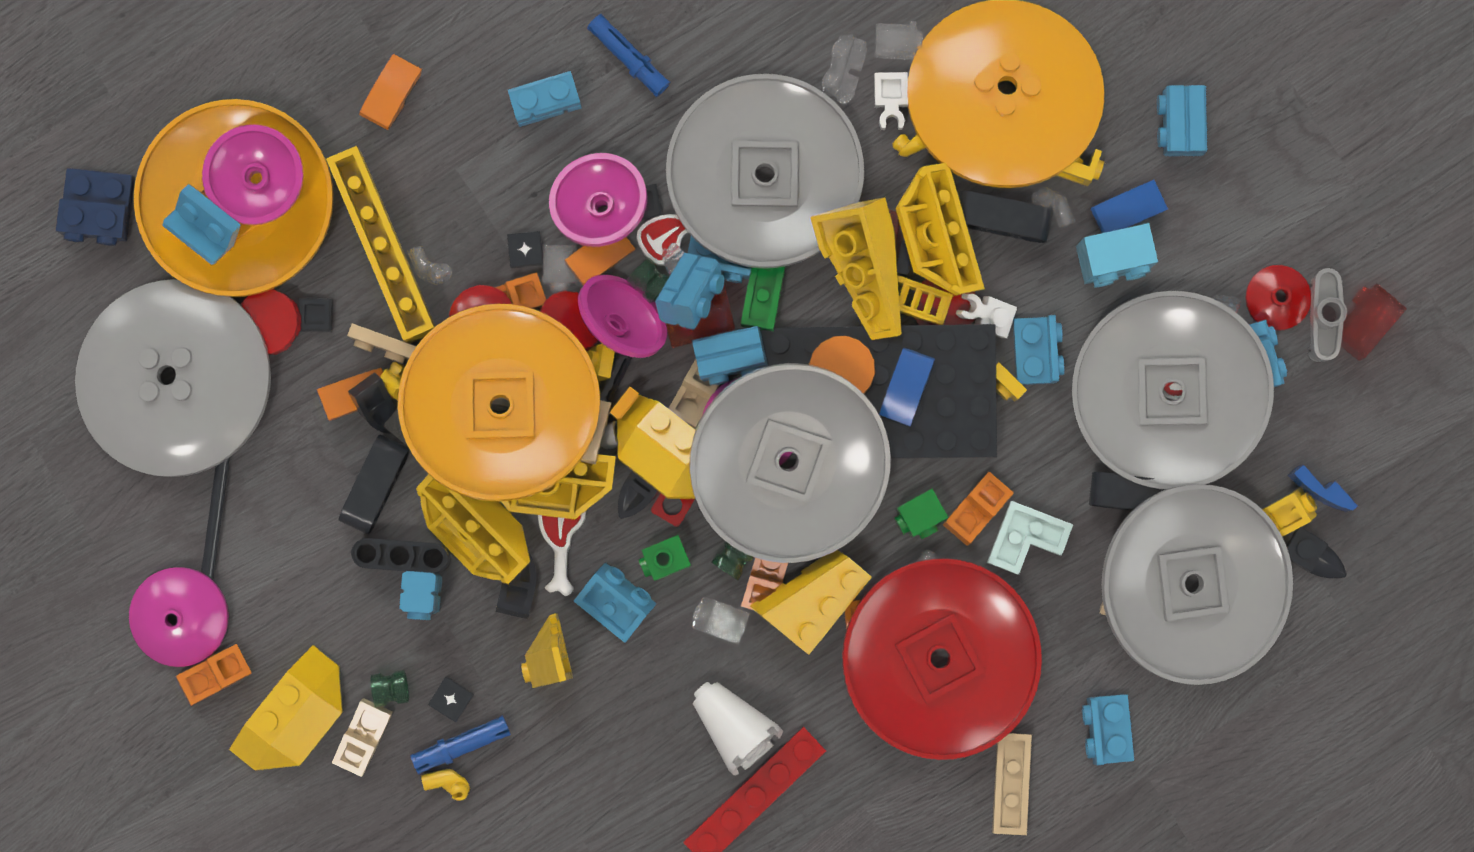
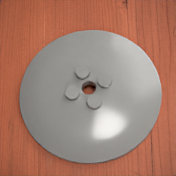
[666,74,864,268]
[75,279,271,477]
[1072,291,1274,490]
[689,363,891,563]
[1101,484,1293,685]

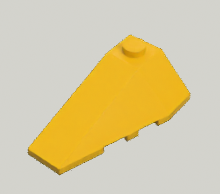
[810,197,902,340]
[521,614,573,688]

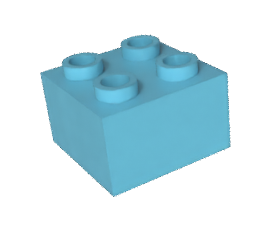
[1076,223,1158,288]

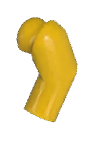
[892,134,925,157]
[380,361,405,400]
[421,769,470,801]

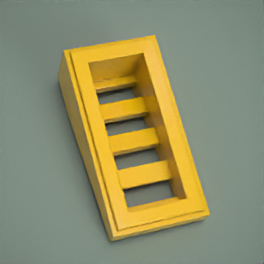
[897,275,953,325]

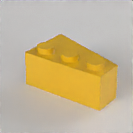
[749,550,872,655]

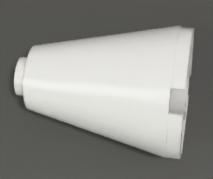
[693,682,783,775]

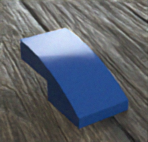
[1091,180,1168,233]
[879,348,935,426]
[1288,465,1358,512]

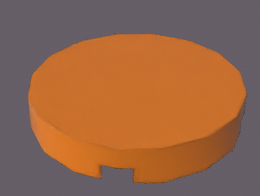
[809,336,875,394]

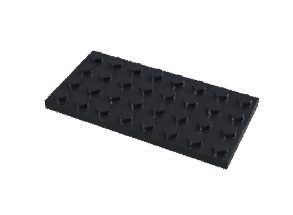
[731,324,997,460]

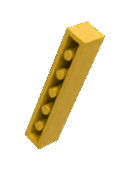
[326,146,436,344]

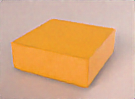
[609,386,639,420]

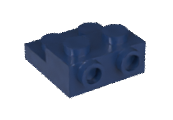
[56,168,135,246]

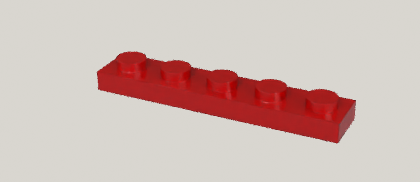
[683,727,826,852]

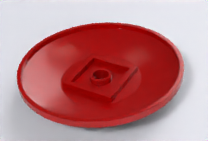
[842,559,1042,760]

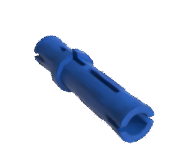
[587,14,671,97]
[410,715,511,775]

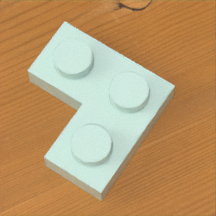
[987,501,1073,575]

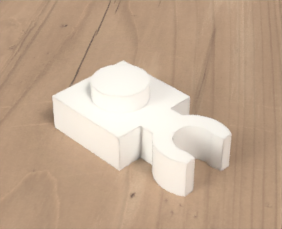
[874,72,908,130]
[956,294,1017,338]

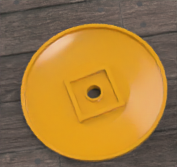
[907,0,1104,188]
[134,99,334,297]
[398,304,600,502]

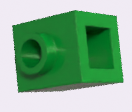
[894,489,948,540]
[638,535,691,581]

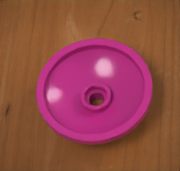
[202,125,304,225]
[549,153,647,247]
[578,275,667,358]
[129,567,229,667]

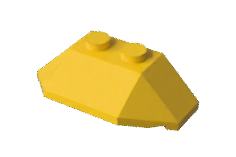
[896,163,985,295]
[617,395,696,499]
[501,454,616,519]
[416,474,530,584]
[229,645,343,770]

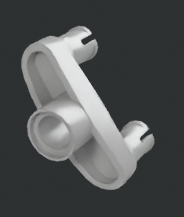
[1308,268,1347,362]

